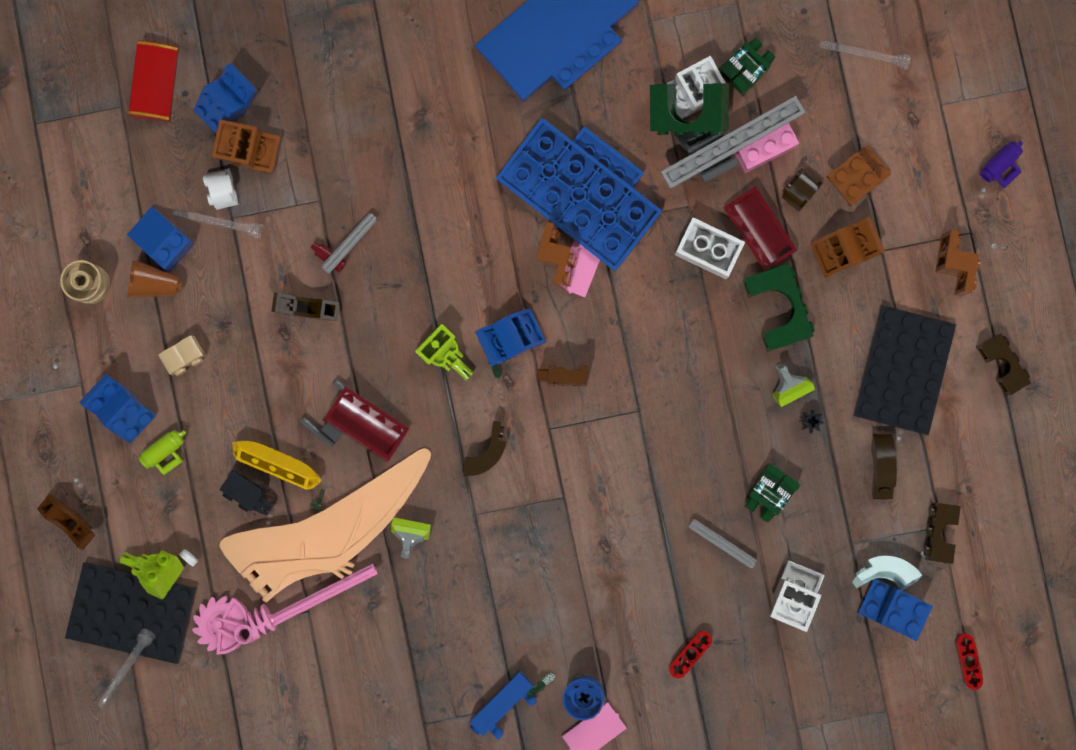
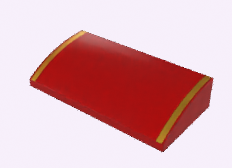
[128,40,179,122]

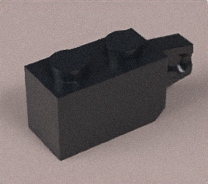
[219,470,274,516]

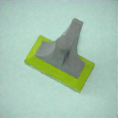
[772,364,815,407]
[391,517,431,559]

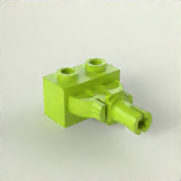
[415,323,474,381]
[120,550,184,600]

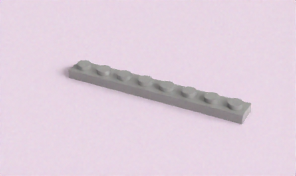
[661,96,806,190]

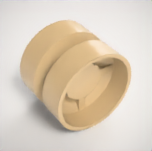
[60,260,110,304]

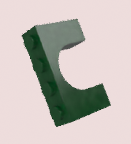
[650,83,729,135]
[742,264,815,352]

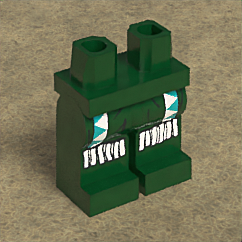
[718,38,775,97]
[744,463,801,522]

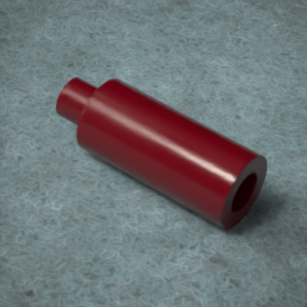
[310,242,347,273]

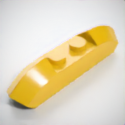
[232,441,322,490]

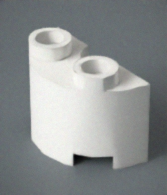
[203,168,239,210]

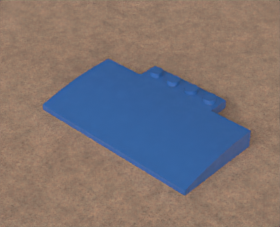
[474,0,639,103]
[496,118,663,272]

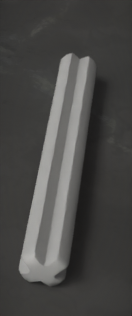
[322,213,377,273]
[688,519,757,568]

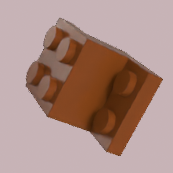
[211,120,281,174]
[826,145,891,207]
[810,217,885,278]
[536,222,578,291]
[935,230,980,297]

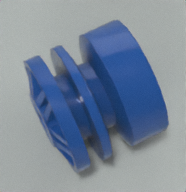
[563,676,606,721]

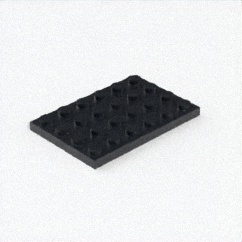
[853,305,956,435]
[65,562,197,664]

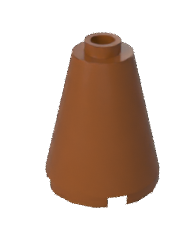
[127,260,182,298]

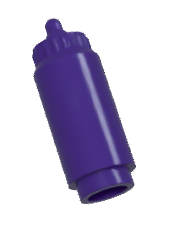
[979,141,1023,188]

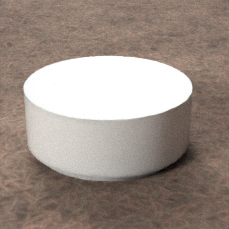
[179,549,198,567]

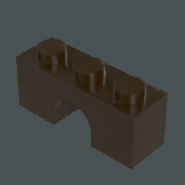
[976,333,1031,396]
[923,502,961,564]

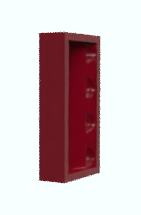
[723,186,798,271]
[322,386,409,462]

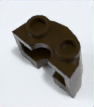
[782,167,823,212]

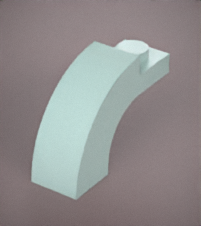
[853,556,922,591]

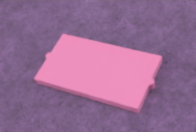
[567,240,600,297]
[562,702,627,750]

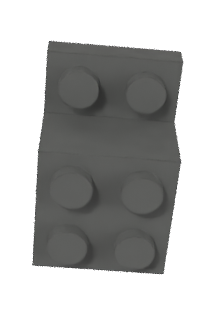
[674,132,738,182]

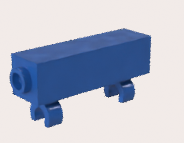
[469,670,537,740]

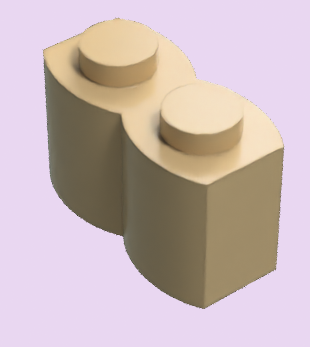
[158,335,206,376]

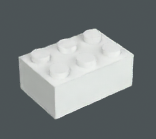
[675,218,745,279]

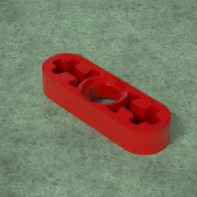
[669,630,712,679]
[955,633,983,690]

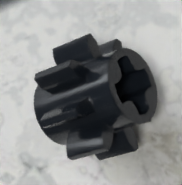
[799,410,824,434]

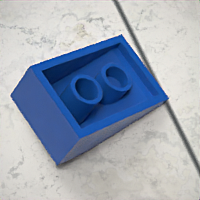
[127,207,195,272]

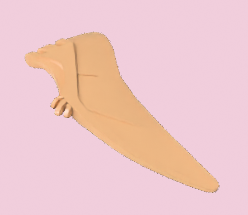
[219,448,431,603]

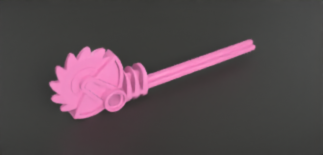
[192,564,378,655]

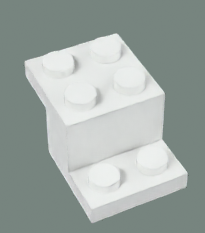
[667,56,725,119]
[769,560,825,632]

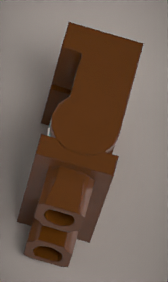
[537,365,588,386]

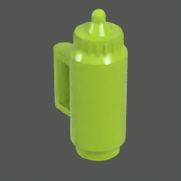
[138,430,186,476]

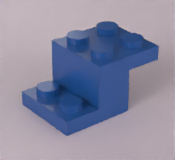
[193,63,257,133]
[475,308,546,367]
[79,374,156,443]
[857,579,933,641]

